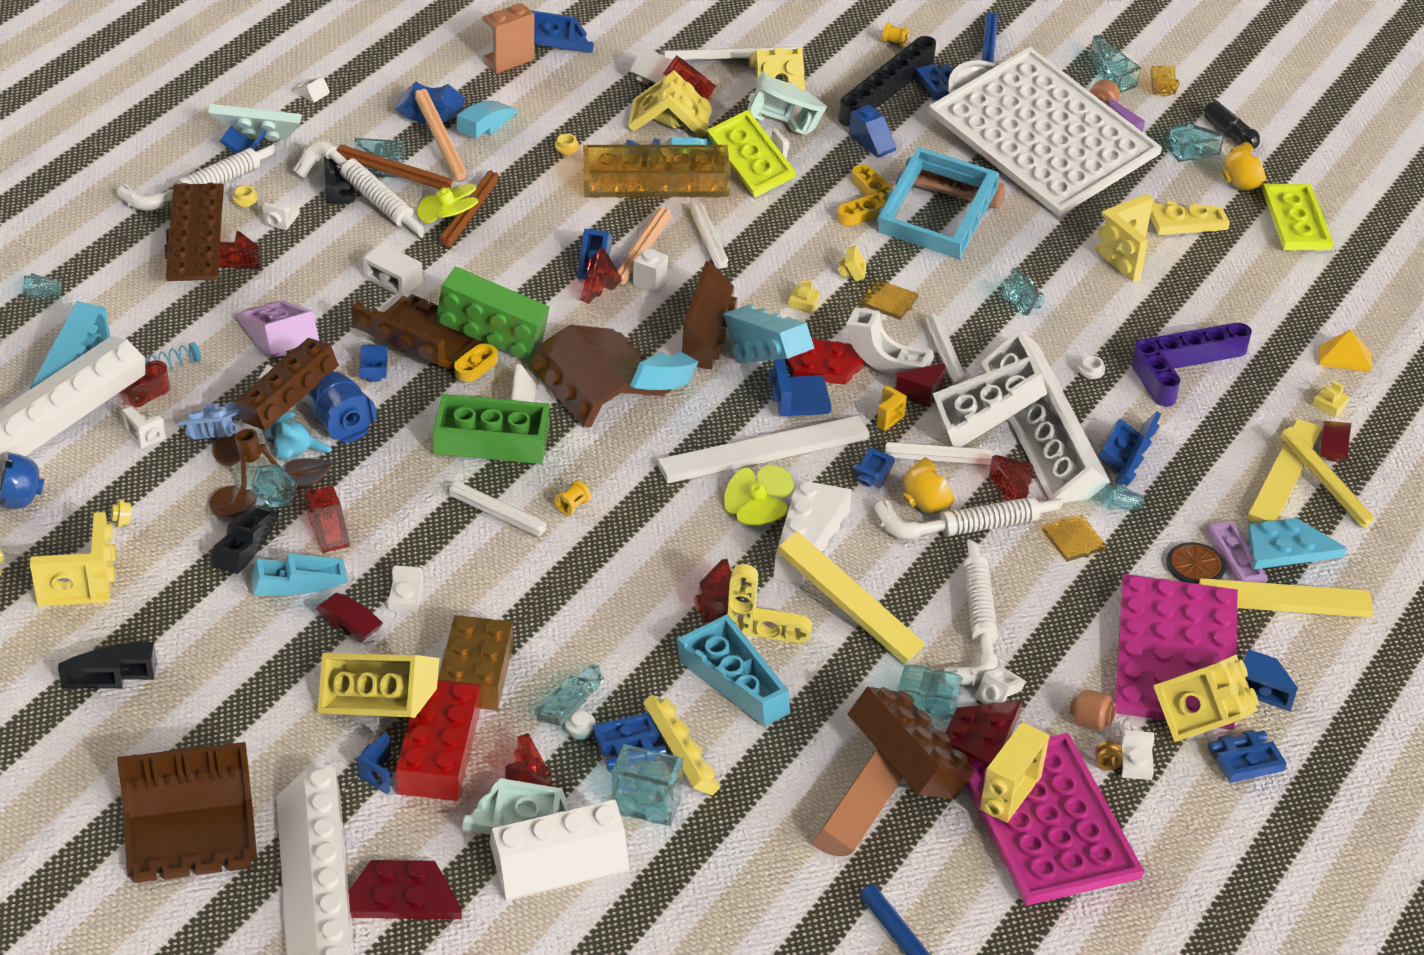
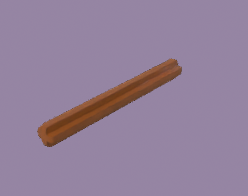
[337,145,453,190]
[439,170,499,248]

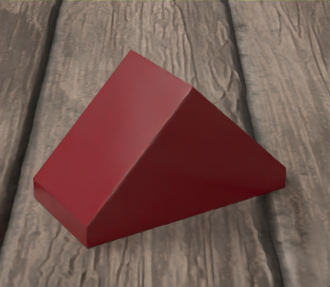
[893,363,946,408]

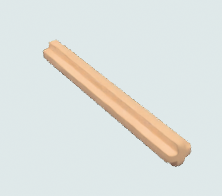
[415,89,467,181]
[613,207,671,286]

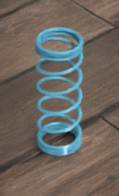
[144,342,201,378]

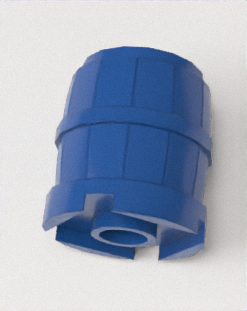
[306,371,377,443]

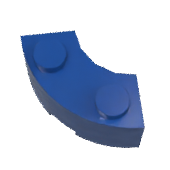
[394,81,466,123]

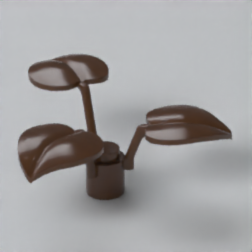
[209,429,332,517]

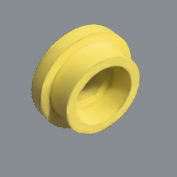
[555,134,579,155]
[232,185,258,207]
[111,499,131,528]

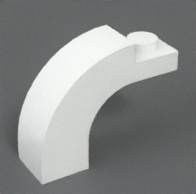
[846,307,934,377]

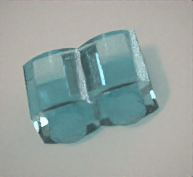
[897,665,963,718]

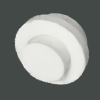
[1079,356,1105,379]
[565,711,596,740]

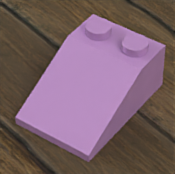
[236,300,319,357]

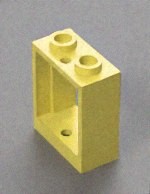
[980,722,1050,823]

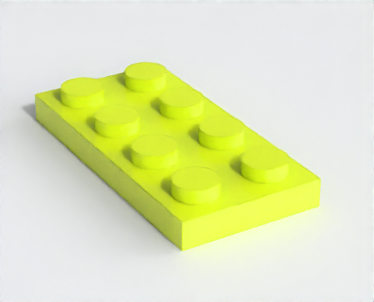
[707,110,796,198]
[1262,184,1333,251]

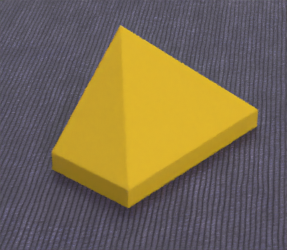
[1318,329,1372,372]

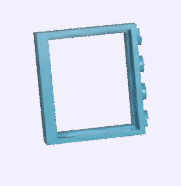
[876,147,999,259]

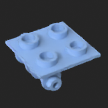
[178,402,239,440]

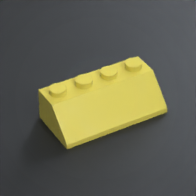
[317,653,439,718]

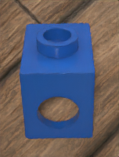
[219,126,267,154]
[358,733,391,794]

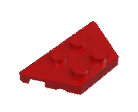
[784,338,865,385]

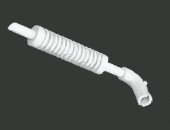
[293,141,424,238]
[117,144,275,211]
[874,496,1064,539]
[944,539,998,687]

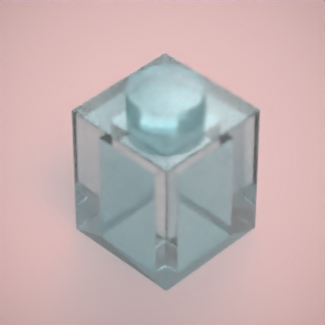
[250,464,299,508]

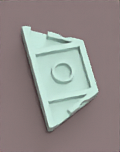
[208,104,302,141]
[462,778,571,835]

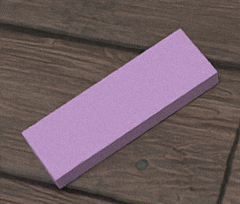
[1206,521,1268,583]

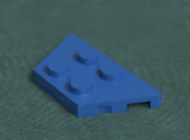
[531,10,594,53]

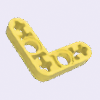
[728,564,812,643]

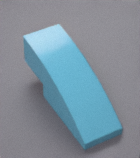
[457,101,517,139]
[630,352,699,390]
[251,553,347,596]

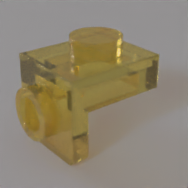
[1150,66,1180,96]

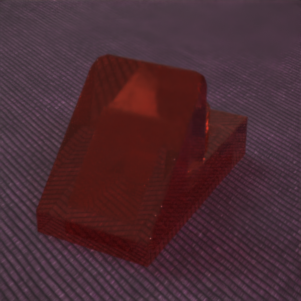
[219,231,261,269]
[580,247,622,304]
[989,455,1033,501]
[505,733,552,787]

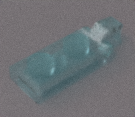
[535,663,604,726]

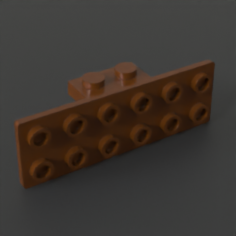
[165,182,224,281]

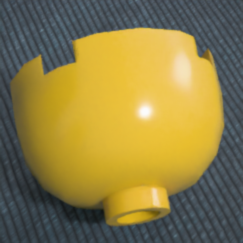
[1222,142,1266,191]
[903,457,955,514]

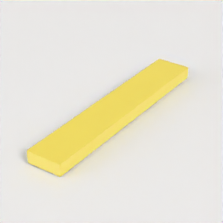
[1247,419,1323,523]
[777,531,925,665]
[1199,578,1373,618]

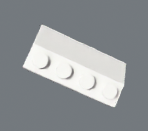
[489,800,629,901]

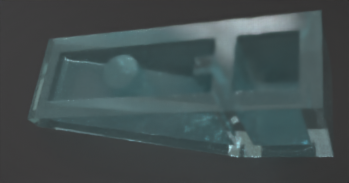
[1090,35,1141,93]

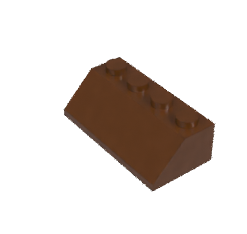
[682,261,738,370]

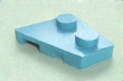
[668,137,714,154]

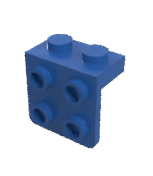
[768,359,832,417]

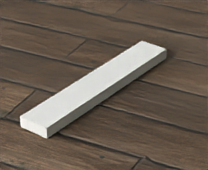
[662,46,797,60]

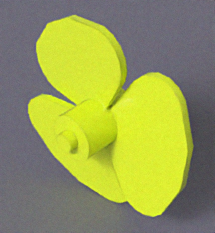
[417,184,478,223]
[724,465,795,526]

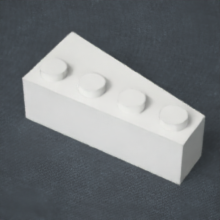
[933,356,1047,447]
[774,480,852,584]

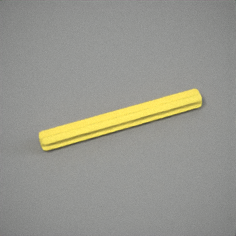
[1281,427,1374,528]

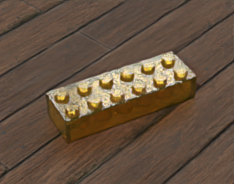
[583,145,731,198]

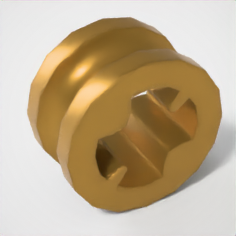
[1095,741,1123,770]

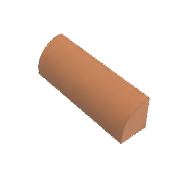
[913,169,1006,209]
[811,749,903,856]

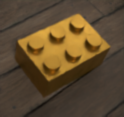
[438,615,513,711]

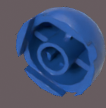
[0,452,44,509]

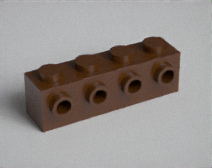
[234,337,339,430]

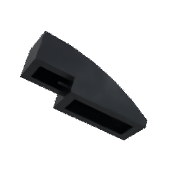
[212,504,279,574]
[58,642,157,689]

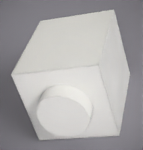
[633,248,668,293]

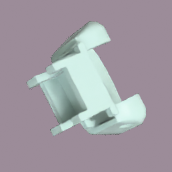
[747,71,827,134]

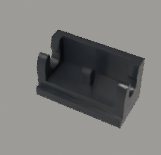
[324,156,354,204]

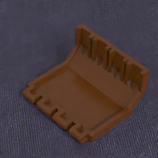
[352,294,484,371]
[529,325,671,427]
[117,742,258,883]

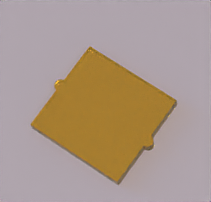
[861,280,918,320]
[1042,515,1107,562]

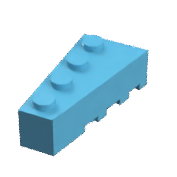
[30,301,110,389]
[723,304,814,363]
[677,614,790,726]

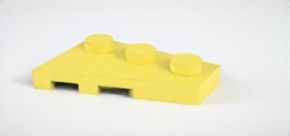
[1150,199,1230,235]

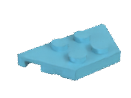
[1247,518,1347,569]

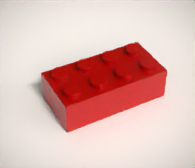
[396,680,481,801]

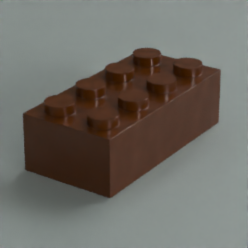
[847,686,975,800]

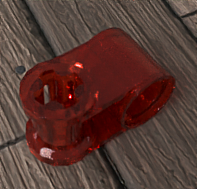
[119,360,170,407]

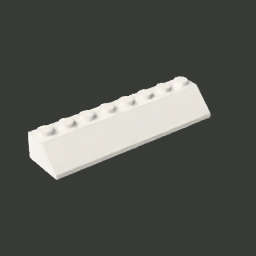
[981,330,1110,503]
[0,336,145,473]
[277,767,354,955]

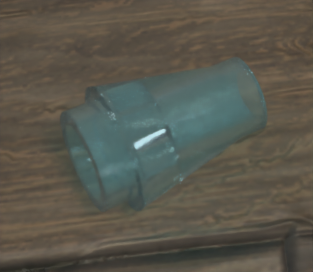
[23,273,61,299]
[1102,482,1145,511]

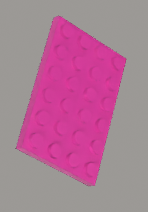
[1115,574,1238,730]
[965,733,1144,906]

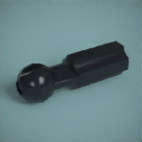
[1204,100,1260,150]

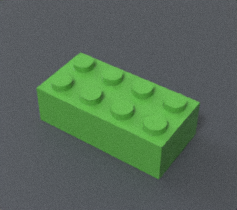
[436,266,550,362]
[433,394,550,464]

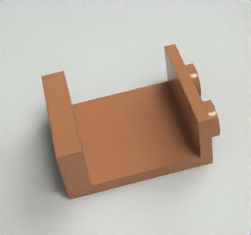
[483,3,534,74]

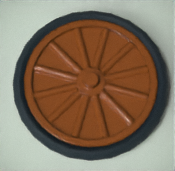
[1166,542,1226,584]

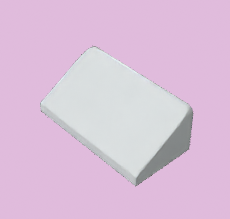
[511,364,536,402]

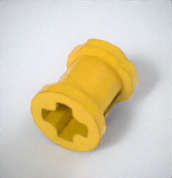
[882,22,910,47]
[554,480,591,516]

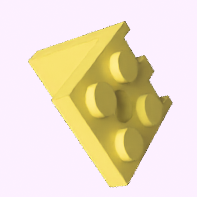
[748,47,805,90]
[628,70,712,138]
[1095,193,1153,282]
[30,512,117,606]
[1153,655,1258,742]

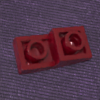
[1320,421,1351,462]
[316,592,383,643]

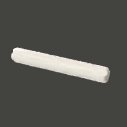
[690,202,728,269]
[926,313,967,385]
[885,442,992,465]
[449,481,546,536]

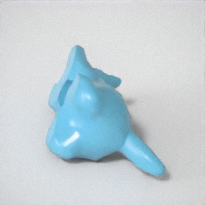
[263,412,332,460]

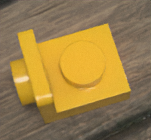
[877,385,907,431]

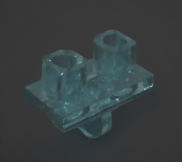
[1001,268,1045,316]

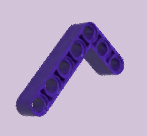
[1131,323,1252,407]

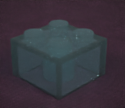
[611,744,683,826]

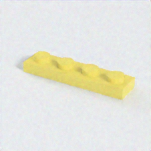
[643,695,721,796]

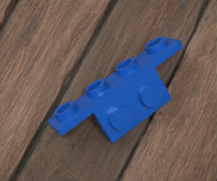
[1098,411,1161,491]

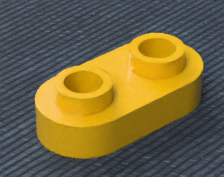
[454,344,498,383]

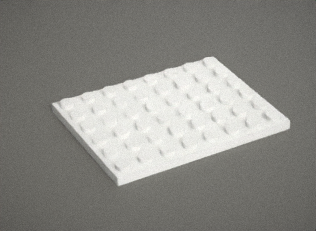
[928,47,1162,217]

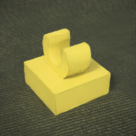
[837,245,867,281]
[788,279,820,313]
[1312,381,1350,417]

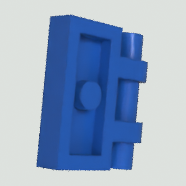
[914,64,955,100]
[592,712,667,771]
[1208,730,1287,783]

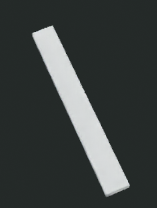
[658,416,870,484]

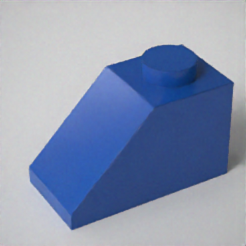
[849,105,896,158]
[577,228,613,282]
[1243,649,1298,712]

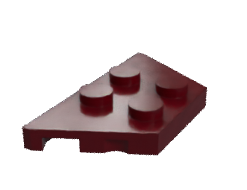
[945,701,1022,771]
[348,860,462,920]

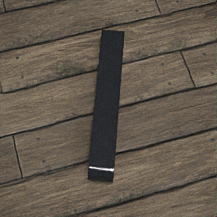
[839,36,936,126]

